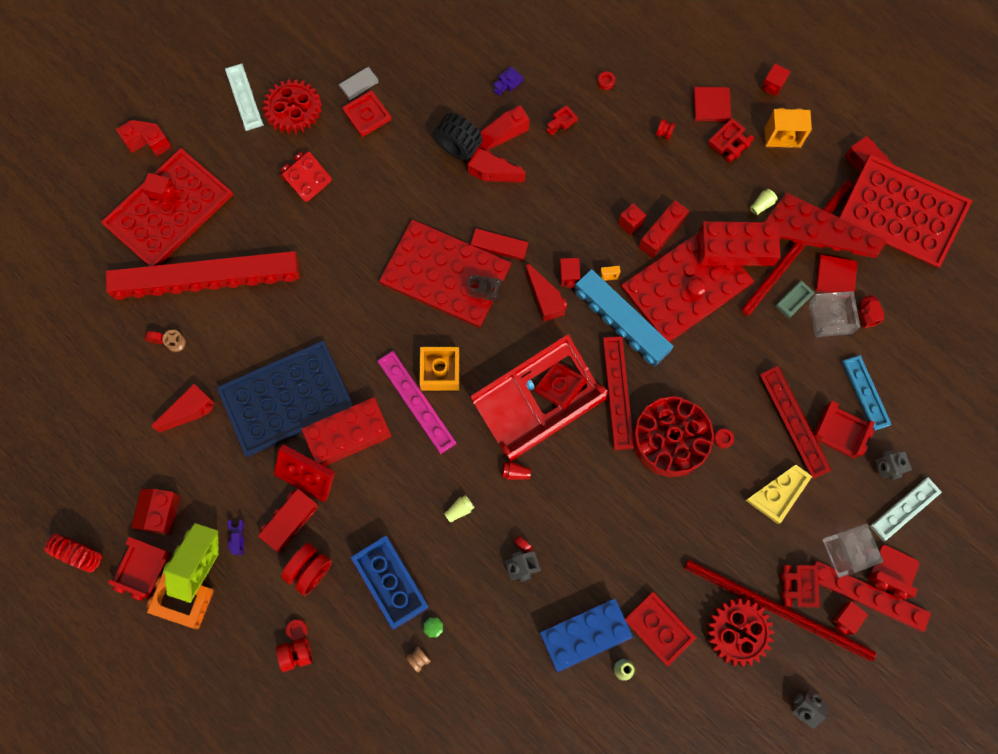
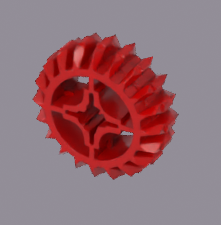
[44,533,103,572]

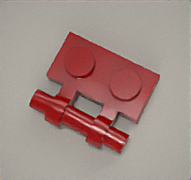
[708,118,754,163]
[781,565,820,608]

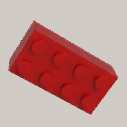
[699,221,780,266]
[302,397,392,466]

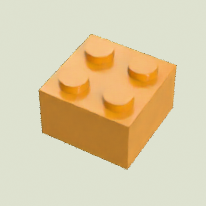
[764,108,812,147]
[420,347,460,391]

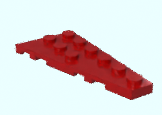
[765,192,887,258]

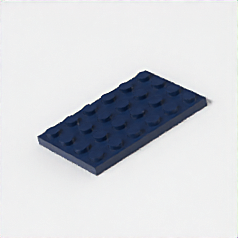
[217,340,353,458]

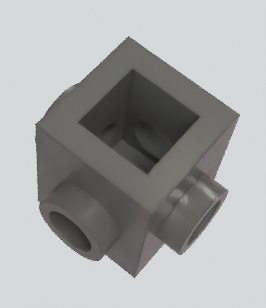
[875,450,912,480]
[505,551,541,582]
[792,689,829,729]

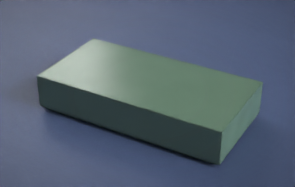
[775,281,815,319]

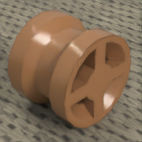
[162,329,186,352]
[405,646,431,672]

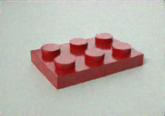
[274,444,335,503]
[625,592,696,667]

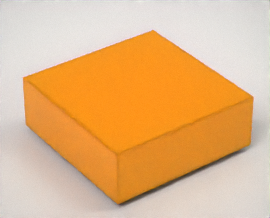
[599,266,620,281]

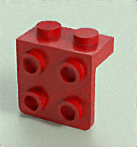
[278,151,331,202]
[868,545,919,599]

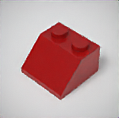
[131,489,180,535]

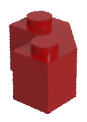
[115,120,172,157]

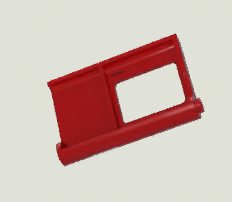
[470,335,608,461]

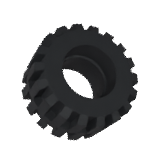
[433,113,483,161]

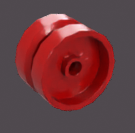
[281,543,333,596]

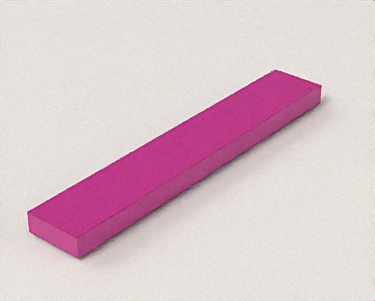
[377,351,457,455]

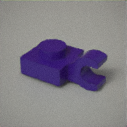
[493,67,523,96]
[227,519,245,556]

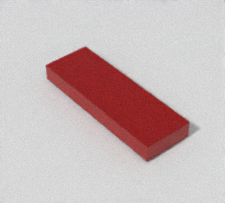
[471,229,529,261]

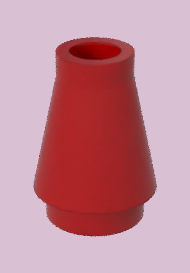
[501,461,531,480]

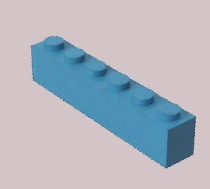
[574,269,674,367]

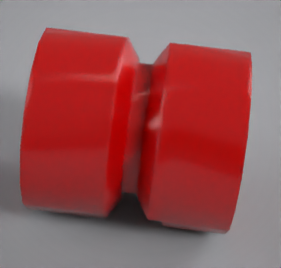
[276,637,312,672]

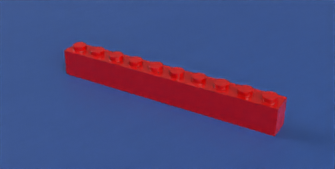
[106,251,300,300]

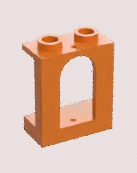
[147,573,214,629]

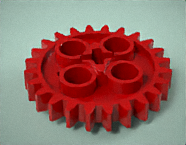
[263,79,322,134]
[706,598,775,667]

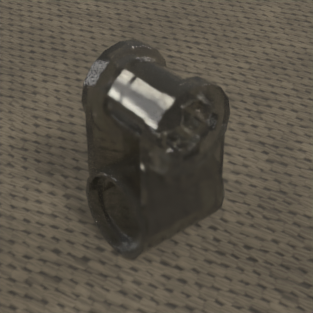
[466,275,503,302]

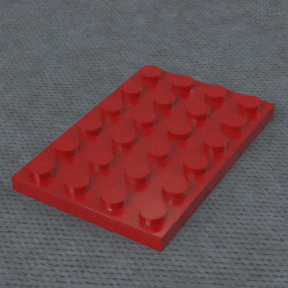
[101,148,234,266]
[839,154,973,268]
[379,219,512,328]
[621,232,755,342]

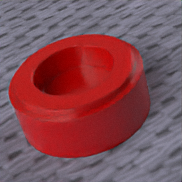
[597,71,615,90]
[144,331,164,344]
[714,428,734,449]
[514,535,533,553]
[286,619,308,640]

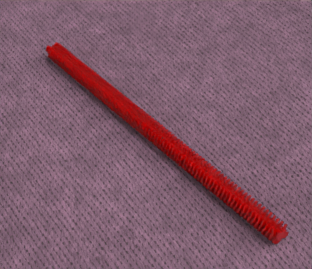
[741,179,854,316]
[684,559,876,662]

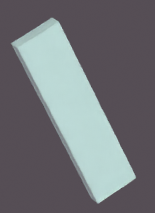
[225,64,263,131]
[870,477,942,541]

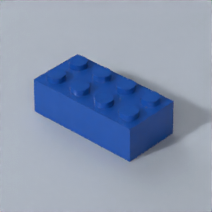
[351,536,429,630]
[539,599,633,672]

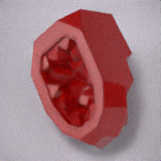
[858,295,884,328]

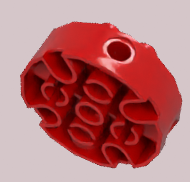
[633,396,714,478]

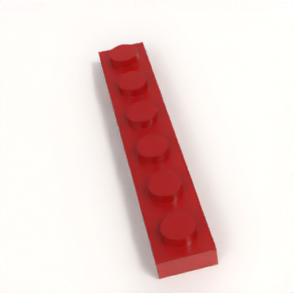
[603,337,634,450]
[760,366,832,479]
[813,561,931,632]

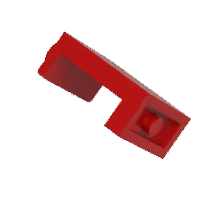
[814,401,875,459]
[108,537,172,601]

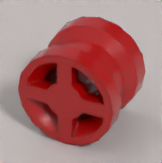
[656,118,676,140]

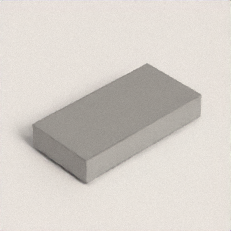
[339,67,378,100]

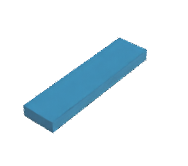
[841,355,892,431]

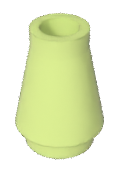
[750,189,777,215]
[444,495,475,522]
[614,659,635,680]

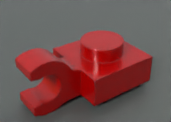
[546,105,578,136]

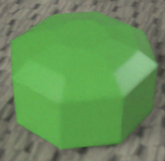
[424,618,443,637]

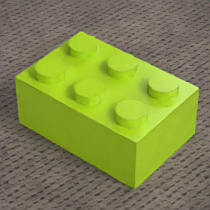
[163,523,219,603]

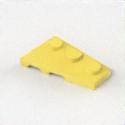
[745,465,812,524]

